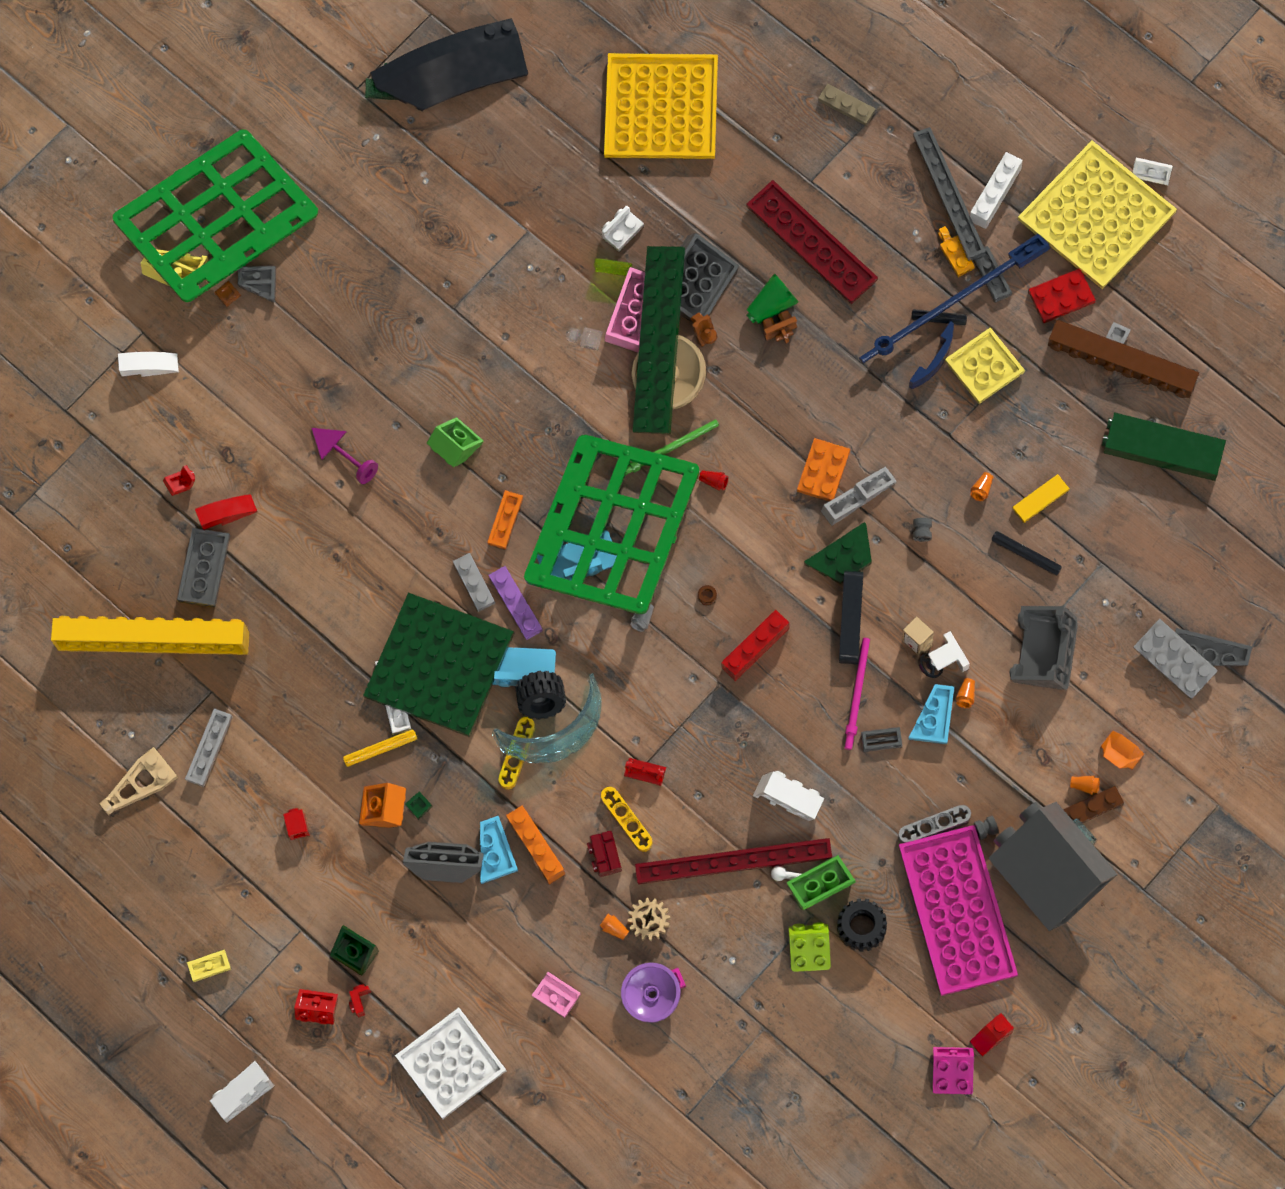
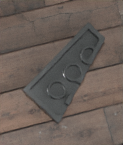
[1175,628,1253,666]

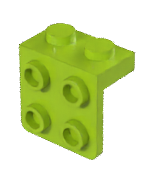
[789,922,831,972]

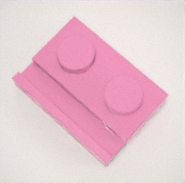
[532,972,581,1018]

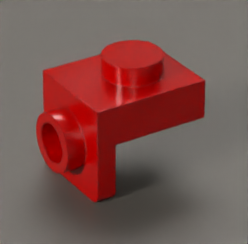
[163,465,195,496]
[349,985,371,1017]

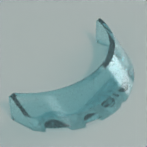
[492,673,602,764]

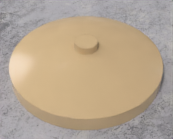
[632,335,706,409]

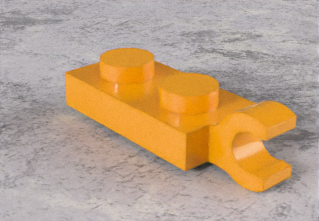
[938,226,975,277]

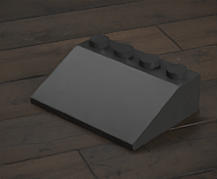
[680,233,739,322]

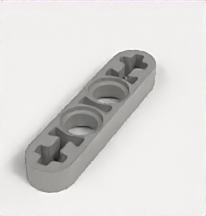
[898,805,971,843]

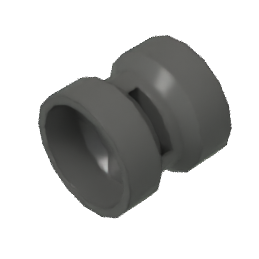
[913,518,932,542]
[974,815,999,840]

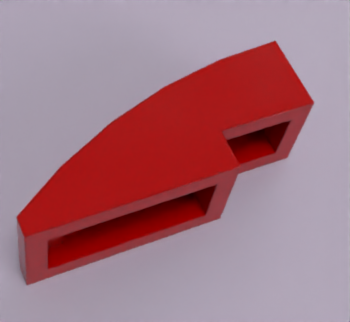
[195,494,258,530]

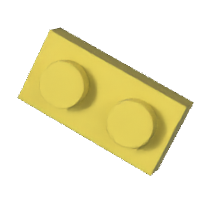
[187,950,231,982]

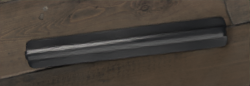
[992,531,1062,575]

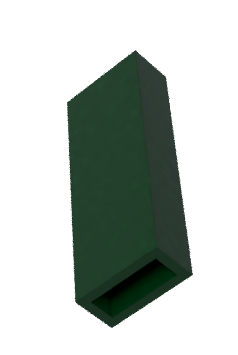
[1102,412,1226,481]

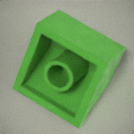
[426,417,484,467]

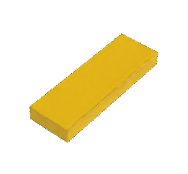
[1012,474,1070,523]

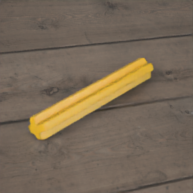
[343,730,417,767]

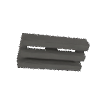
[861,727,902,752]

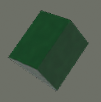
[329,925,379,976]

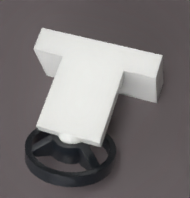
[918,631,970,678]

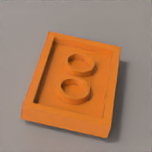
[797,438,850,502]

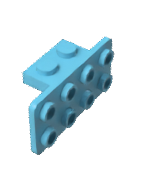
[537,530,617,580]
[493,647,556,687]

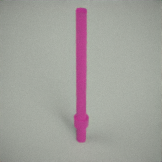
[844,638,870,750]

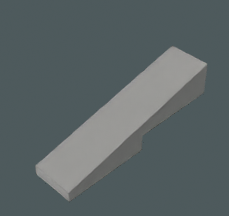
[821,466,896,526]

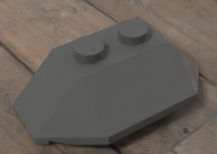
[403,842,484,883]

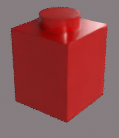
[283,808,310,840]

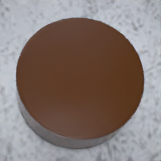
[698,585,717,605]

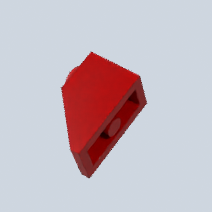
[969,1013,1014,1057]

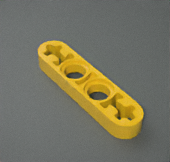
[498,717,535,790]
[601,787,653,852]

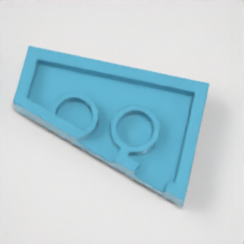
[908,684,954,744]
[480,816,518,884]

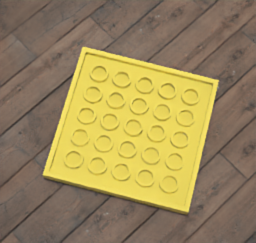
[1018,141,1177,289]

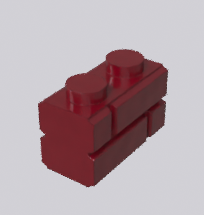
[587,831,622,877]

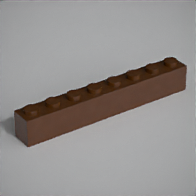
[1048,319,1199,399]

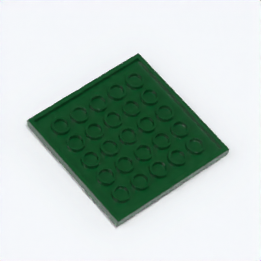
[363,592,514,737]

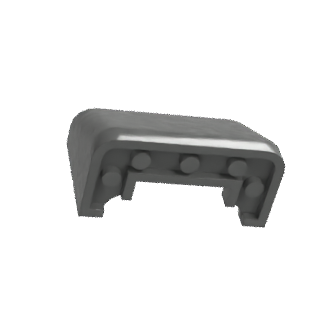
[1010,606,1078,690]

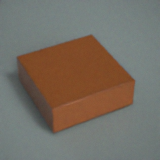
[214,281,241,307]

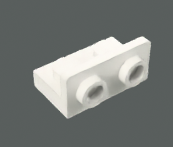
[602,206,644,251]

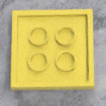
[945,328,1025,404]

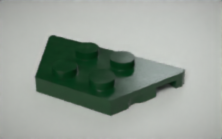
[804,522,872,584]

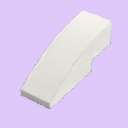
[118,352,179,377]

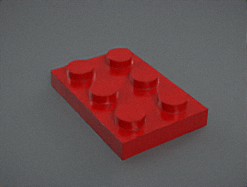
[1028,269,1096,324]

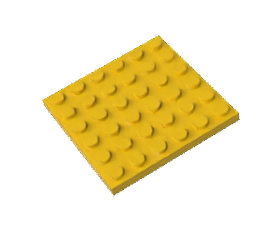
[604,53,718,159]

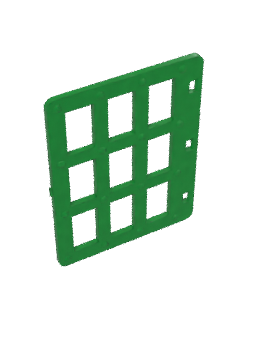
[112,129,318,302]
[524,435,700,614]

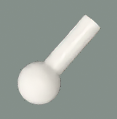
[771,866,801,881]

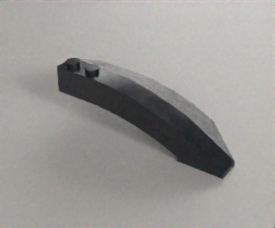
[370,18,528,112]

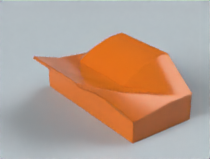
[1101,731,1144,770]

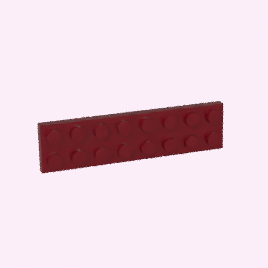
[746,180,878,305]

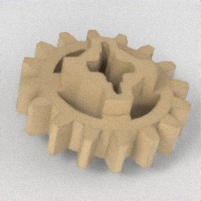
[628,898,671,941]

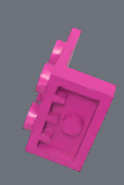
[933,1047,974,1094]

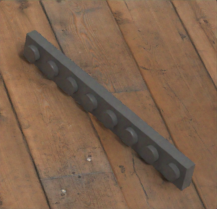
[913,127,986,261]

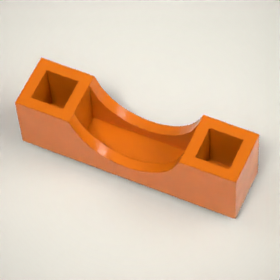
[506,805,565,884]

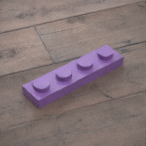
[489,566,543,640]

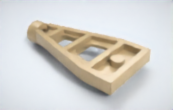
[99,747,178,816]

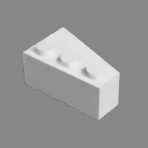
[753,771,824,821]
[210,1061,274,1123]

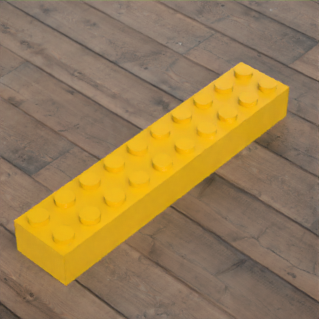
[51,616,249,655]

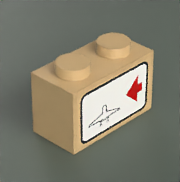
[902,617,934,656]

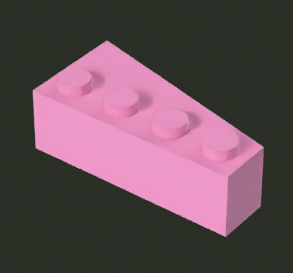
[605,267,645,352]

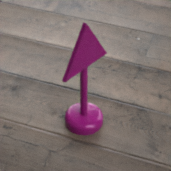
[312,428,378,484]

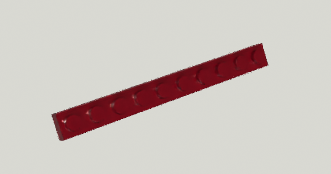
[635,838,832,885]

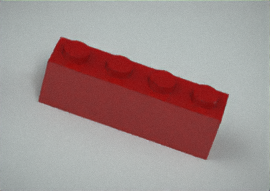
[721,609,790,682]

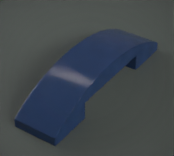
[909,321,954,389]

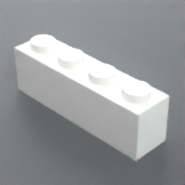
[970,152,1023,229]

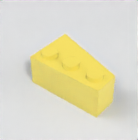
[141,249,208,286]

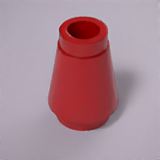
[699,470,729,491]

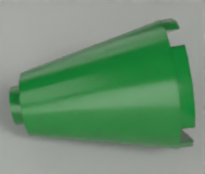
[746,274,799,324]

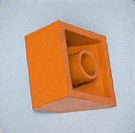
[359,783,406,828]

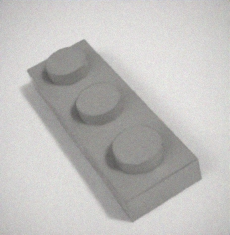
[453,553,495,612]

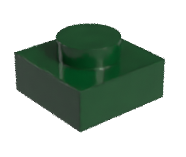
[405,791,433,820]

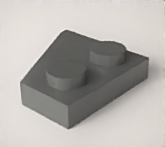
[238,266,276,302]

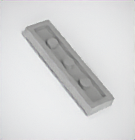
[185,709,233,787]

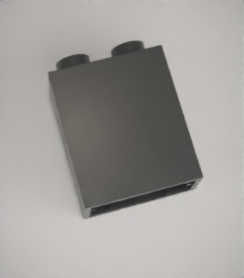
[988,802,1118,931]

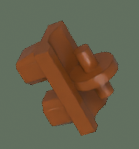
[763,310,797,344]
[691,312,717,347]

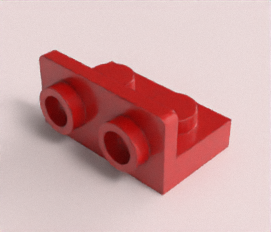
[294,989,338,1025]

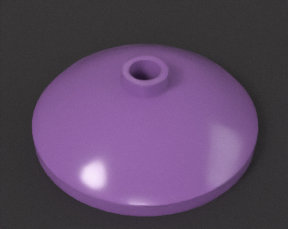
[621,963,681,1023]

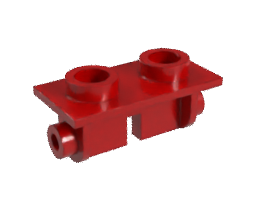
[624,758,666,786]

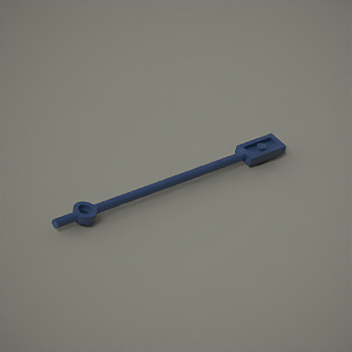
[859,234,1050,364]

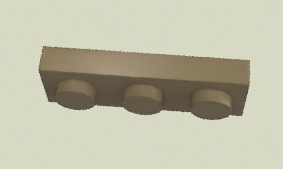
[818,84,876,126]

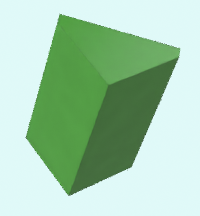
[786,855,856,910]

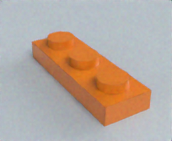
[487,490,523,550]

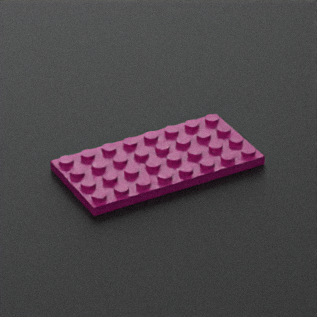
[899,825,1018,996]

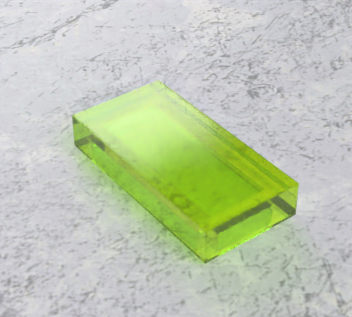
[594,258,633,276]

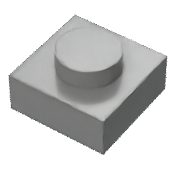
[1106,322,1131,344]

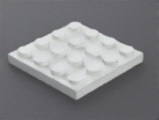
[395,1008,506,1119]

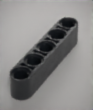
[839,571,864,664]

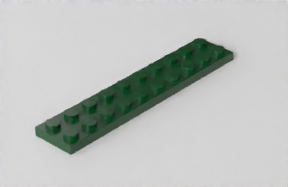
[633,246,685,434]

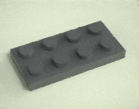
[177,528,230,607]

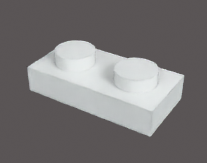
[1133,158,1173,185]

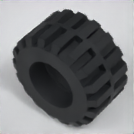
[515,671,566,720]
[837,898,887,952]

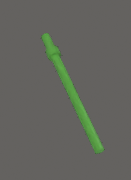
[625,419,719,475]

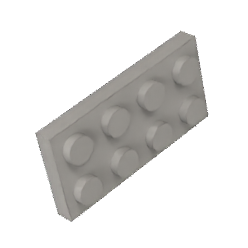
[1133,619,1218,700]

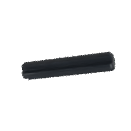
[911,309,967,325]

